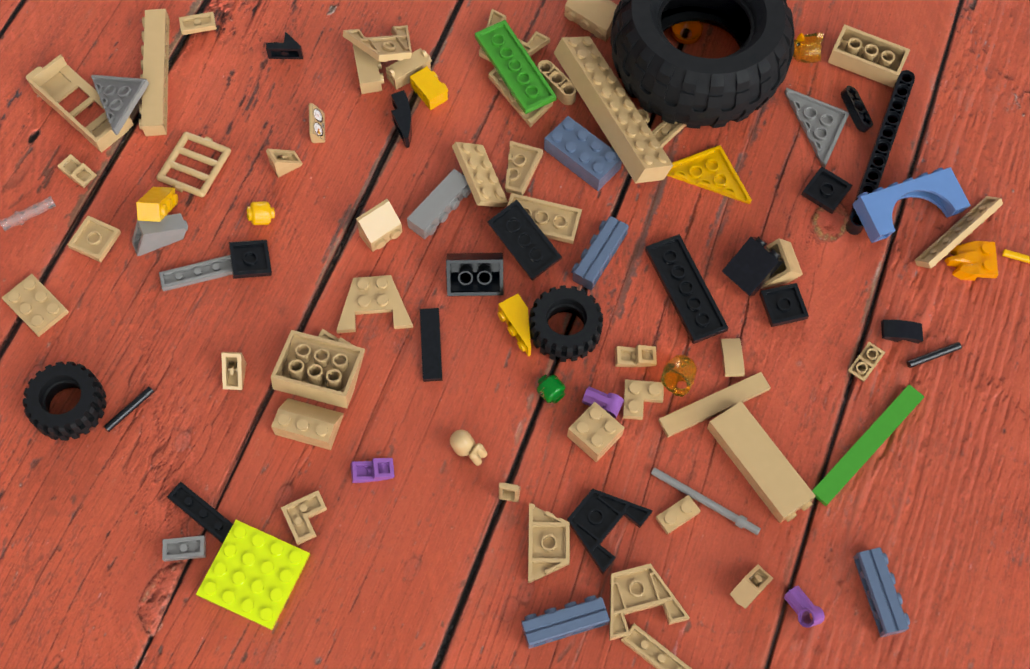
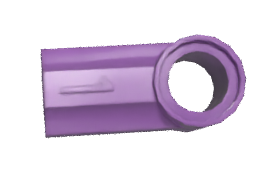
[582,386,624,419]
[784,586,825,628]

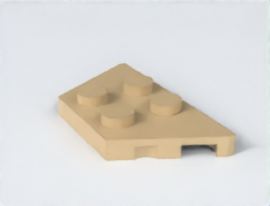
[528,503,570,583]

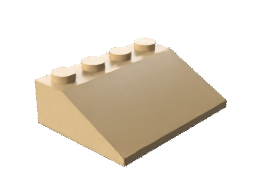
[271,330,365,409]

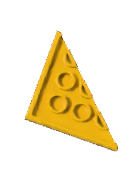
[667,145,752,204]

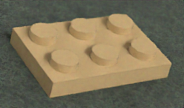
[2,274,69,337]

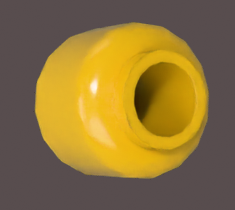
[247,201,275,225]

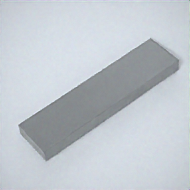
[159,255,233,291]

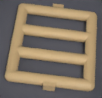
[156,132,231,197]

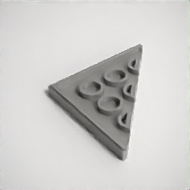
[91,75,149,135]
[784,87,849,168]

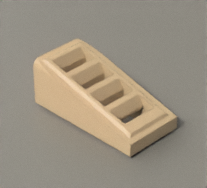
[499,482,521,502]

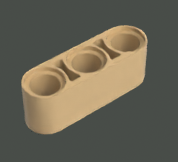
[537,60,577,105]

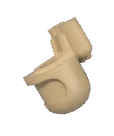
[450,430,487,466]

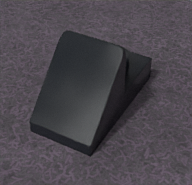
[266,32,303,59]

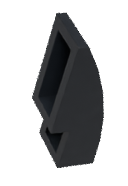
[391,90,412,148]

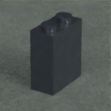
[722,236,784,296]

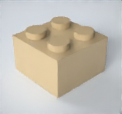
[567,402,624,462]

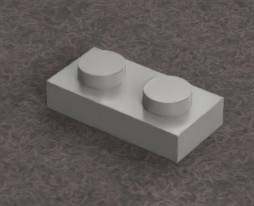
[162,535,206,562]

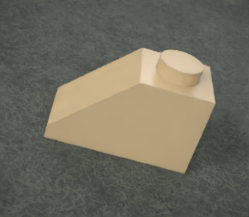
[730,565,774,609]

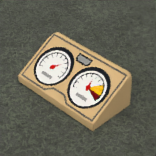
[309,103,325,143]

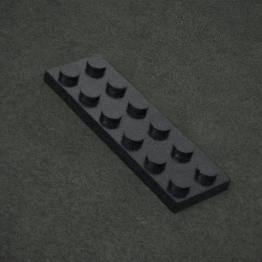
[645,234,728,344]

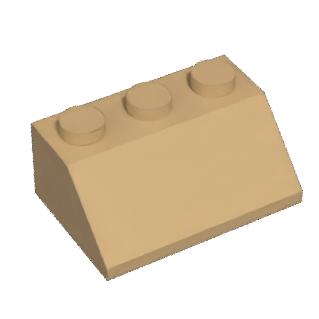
[564,0,617,42]
[271,398,344,450]

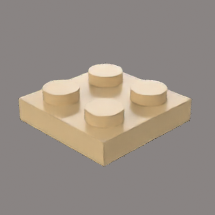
[67,216,121,262]

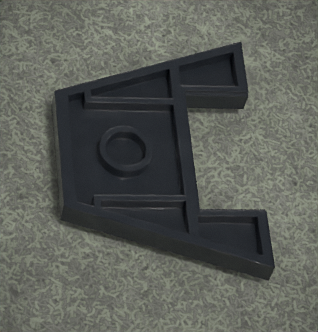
[567,489,653,574]

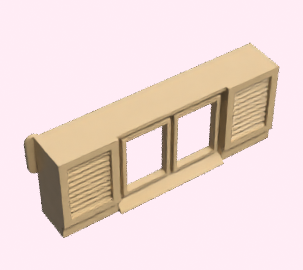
[26,54,134,153]

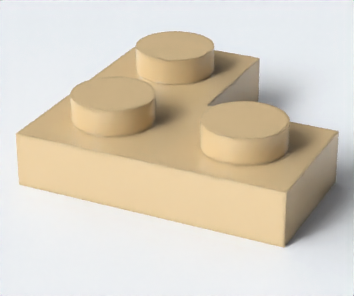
[623,379,664,420]
[281,490,327,545]

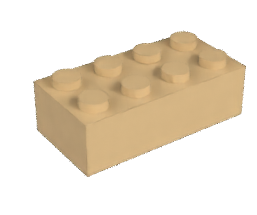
[828,24,910,88]

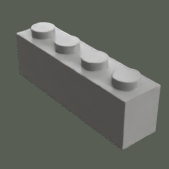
[407,169,471,239]

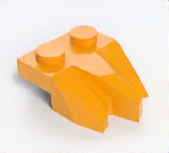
[944,241,998,281]

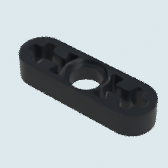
[841,86,873,132]

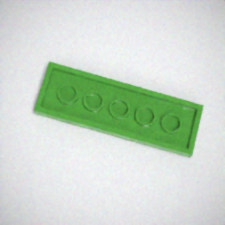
[475,20,557,114]

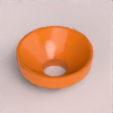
[671,21,703,44]

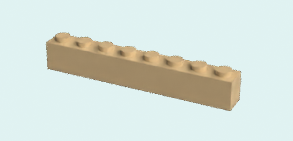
[139,9,170,136]

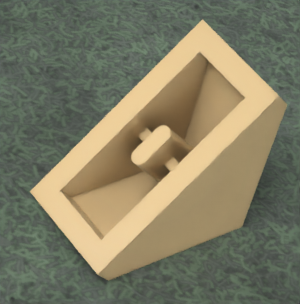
[266,148,303,178]
[221,352,247,390]

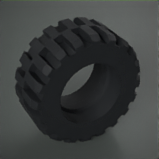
[529,285,603,362]
[23,361,107,441]

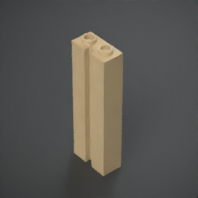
[707,401,815,523]

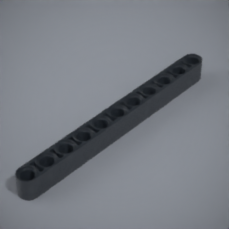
[846,70,915,235]

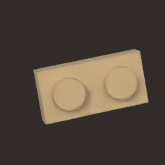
[179,12,217,35]
[655,495,700,535]

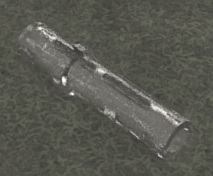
[0,196,56,231]

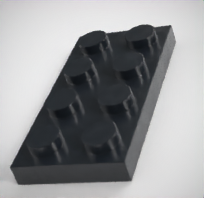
[487,200,562,281]

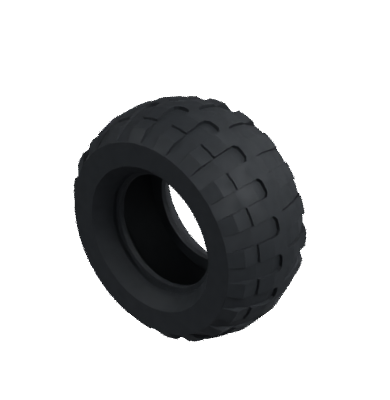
[610,0,795,129]

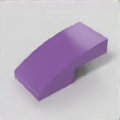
[350,458,395,483]

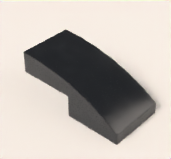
[881,320,923,344]

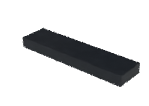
[420,308,443,382]
[167,482,233,543]

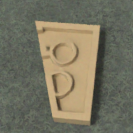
[505,141,544,195]

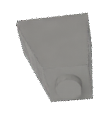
[132,213,188,256]

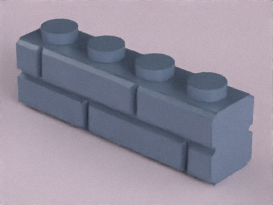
[571,216,629,290]
[853,547,910,637]
[521,595,610,649]

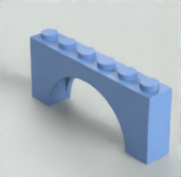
[852,167,971,243]

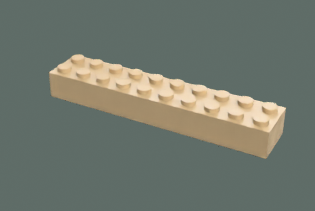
[554,36,673,183]

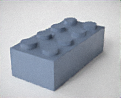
[544,116,622,191]

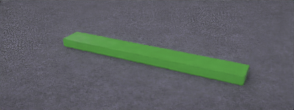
[812,384,924,506]

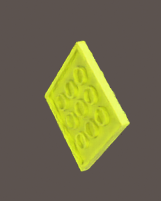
[196,520,310,630]

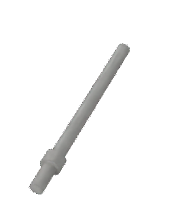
[651,467,761,535]

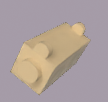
[386,48,432,90]

